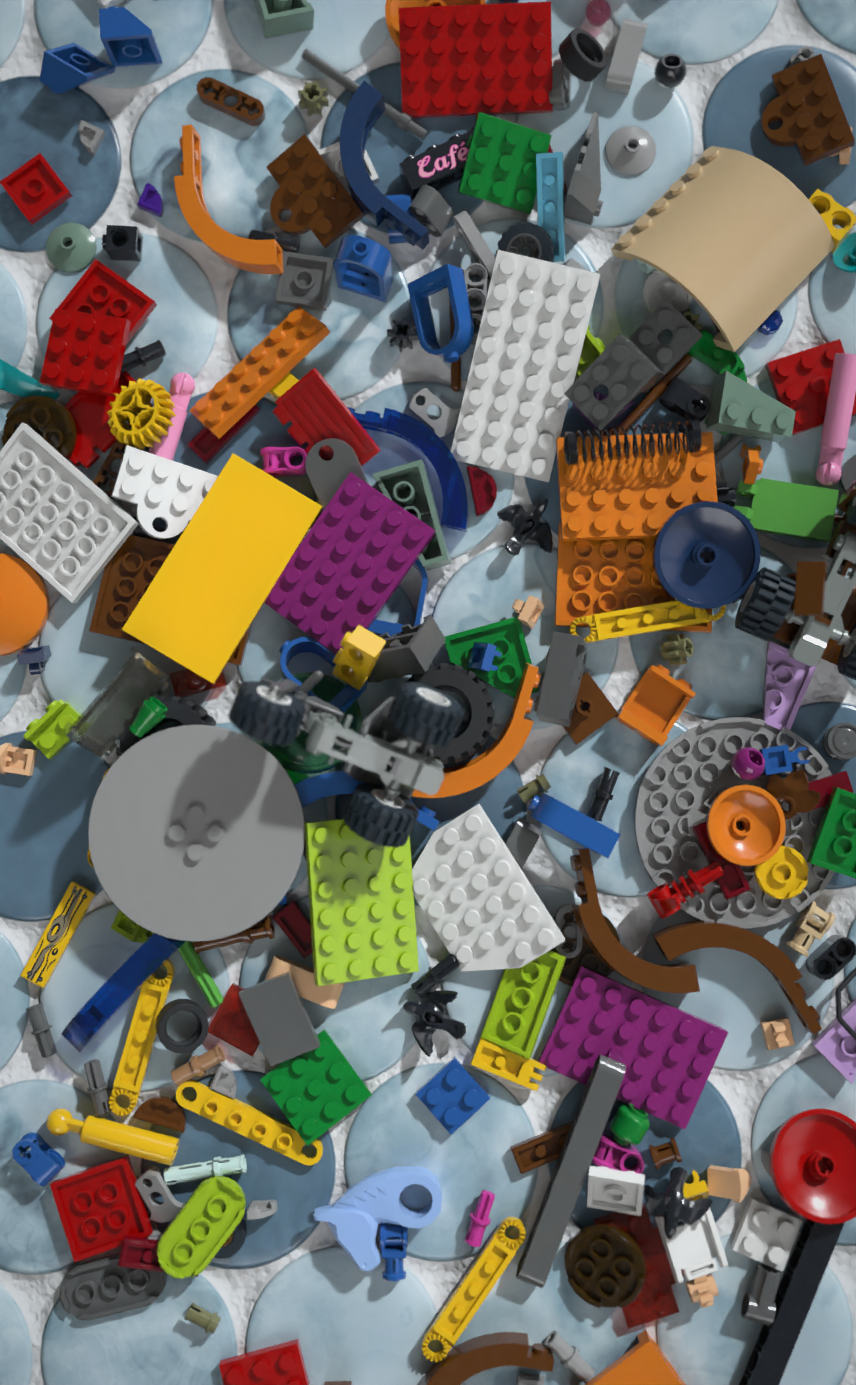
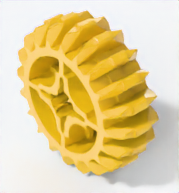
[106,378,176,450]

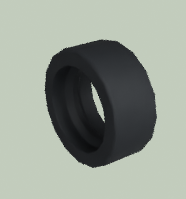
[559,28,607,82]
[155,999,209,1054]

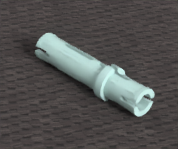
[164,1155,247,1186]

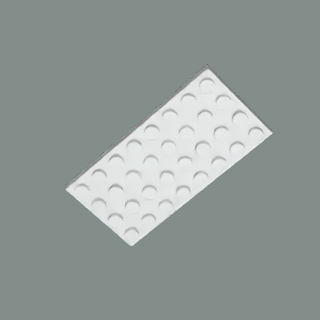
[449,250,601,482]

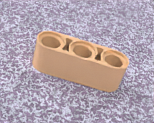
[264,955,345,1009]

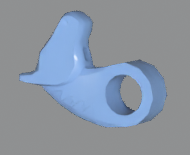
[313,1166,443,1272]

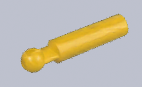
[46,1108,180,1166]

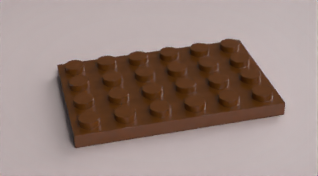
[89,535,252,666]

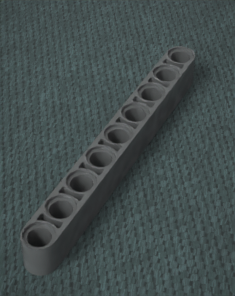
[516,1054,626,1288]

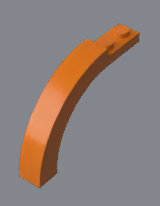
[174,124,283,275]
[412,663,541,798]

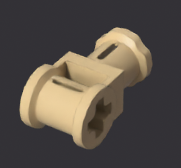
[786,901,835,957]

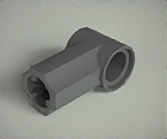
[741,1264,781,1326]

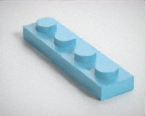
[536,152,565,262]

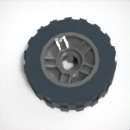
[496,222,555,262]

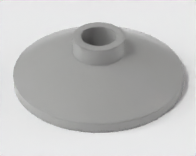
[606,126,656,176]

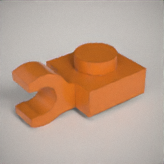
[740,444,763,484]

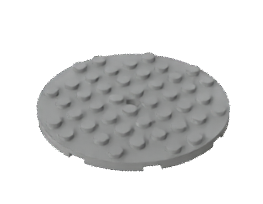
[634,717,835,929]

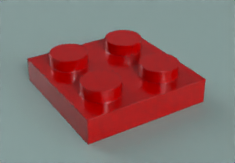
[0,153,72,225]

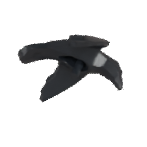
[497,498,553,556]
[403,990,466,1057]
[643,1167,713,1240]

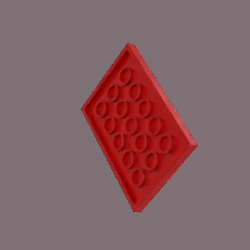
[398,2,553,118]

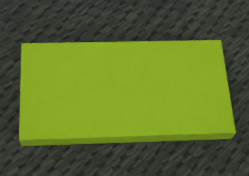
[480,950,567,1059]

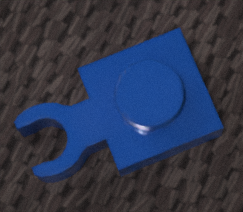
[759,744,810,775]

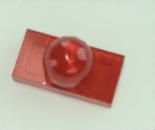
[169,669,227,698]

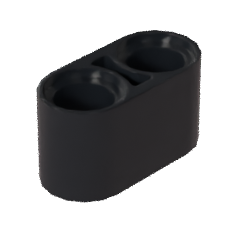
[806,934,856,980]

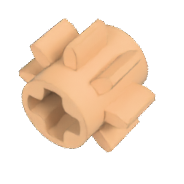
[685,1274,719,1308]

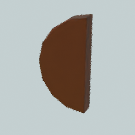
[133,1096,186,1133]

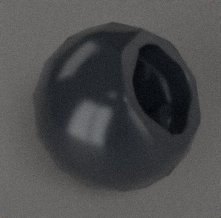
[654,54,686,89]

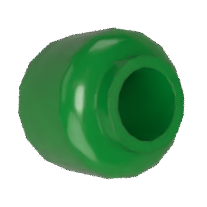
[610,1103,650,1147]

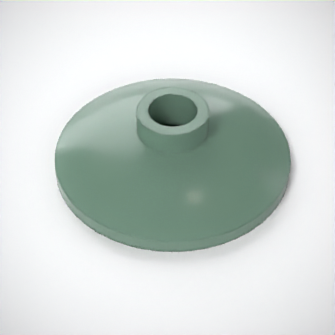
[46,223,97,273]

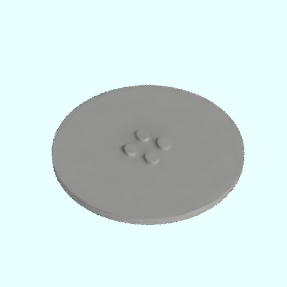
[88,725,305,941]

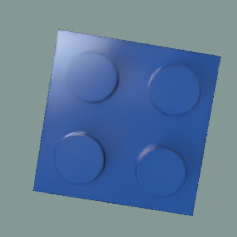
[415,1056,490,1134]

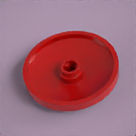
[769,1109,856,1224]

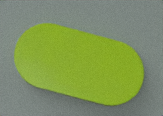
[157,1176,246,1279]

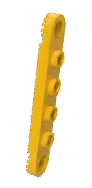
[569,600,726,643]
[109,957,175,1116]
[176,1079,323,1165]
[422,1217,526,1362]

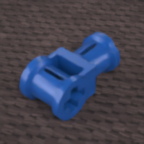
[380,1223,408,1281]

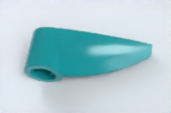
[0,359,61,400]

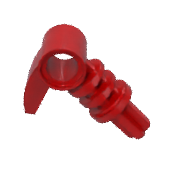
[646,861,724,919]

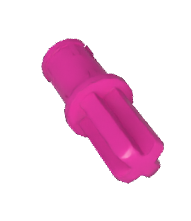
[464,1190,495,1247]

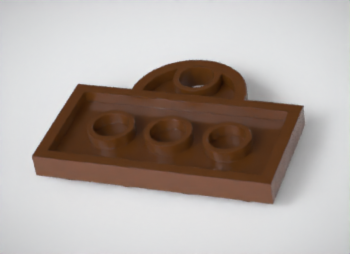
[762,54,855,166]
[266,134,365,249]

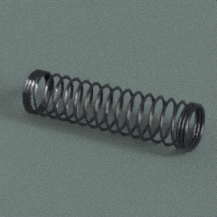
[564,418,702,466]

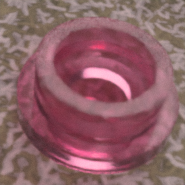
[586,0,611,27]

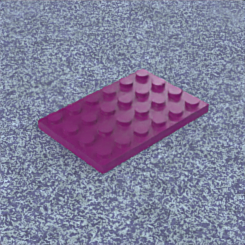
[265,472,436,654]
[538,965,728,1129]

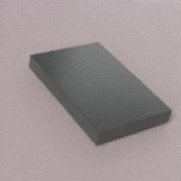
[239,971,321,1066]

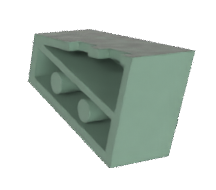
[706,371,796,442]

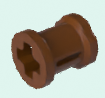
[648,1138,682,1170]

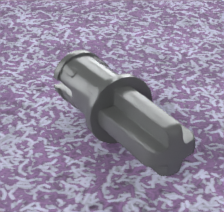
[26,1003,57,1058]
[84,1059,112,1115]

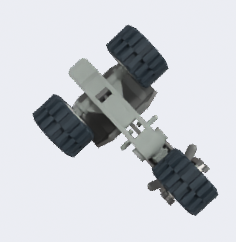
[228,670,465,848]

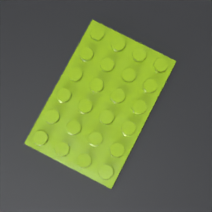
[304,819,419,986]

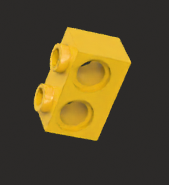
[808,189,856,253]
[332,625,386,690]

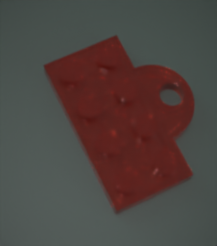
[593,1203,684,1329]

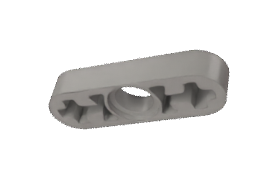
[453,210,496,280]

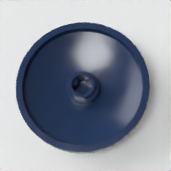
[652,501,761,609]

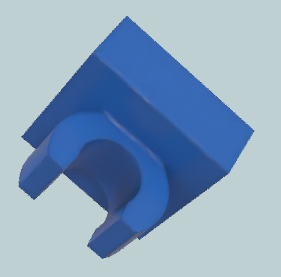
[468,642,502,672]

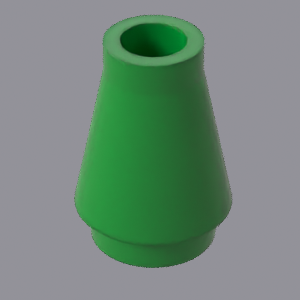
[129,697,168,738]

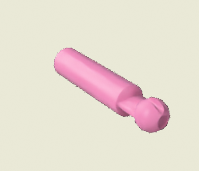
[815,353,856,486]
[148,372,195,461]

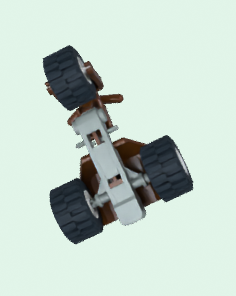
[735,479,856,680]

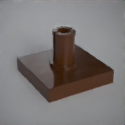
[561,672,618,745]

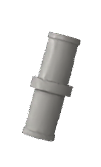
[545,1331,595,1384]

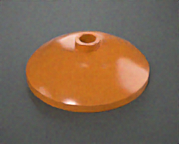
[706,785,786,866]

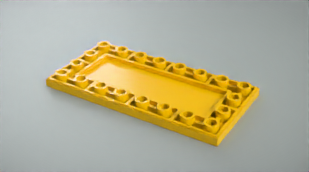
[122,453,323,684]

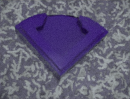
[137,182,164,218]

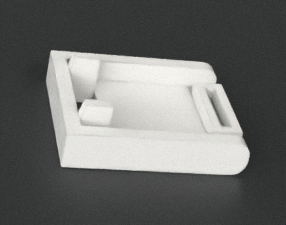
[655,1208,728,1284]

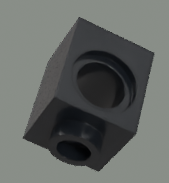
[102,225,143,262]

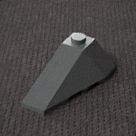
[564,111,603,225]

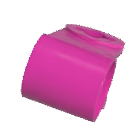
[260,446,307,478]
[592,1133,644,1174]

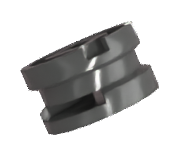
[822,722,856,761]

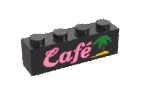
[399,127,474,201]

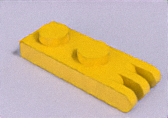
[470,1038,547,1091]

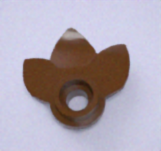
[767,769,821,819]

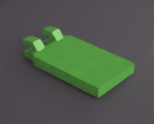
[734,478,839,543]

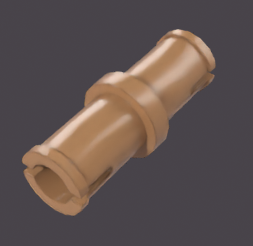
[171,1045,226,1086]

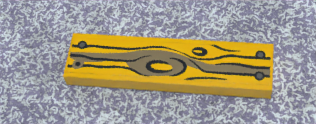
[20,881,97,988]

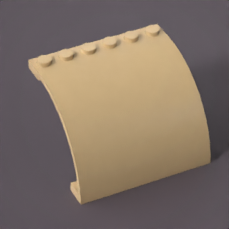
[611,146,835,352]

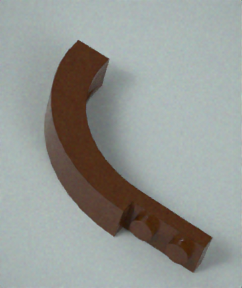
[570,847,700,993]
[652,920,822,1034]

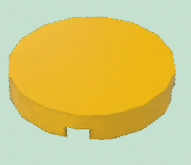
[754,846,809,899]

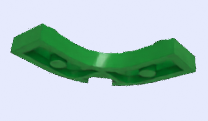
[688,330,749,436]

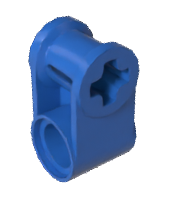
[12,1132,66,1186]

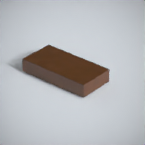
[794,561,827,617]

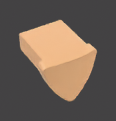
[0,743,37,776]
[707,1165,752,1203]

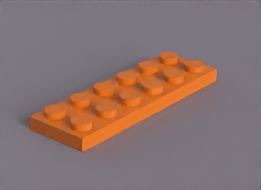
[189,306,330,439]

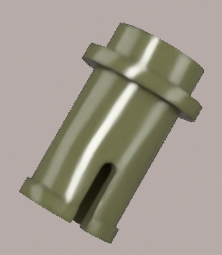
[516,774,551,803]
[184,1303,221,1334]

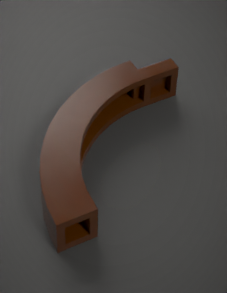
[418,1332,554,1385]

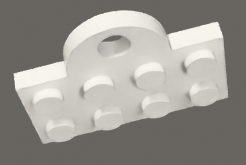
[111,445,218,539]

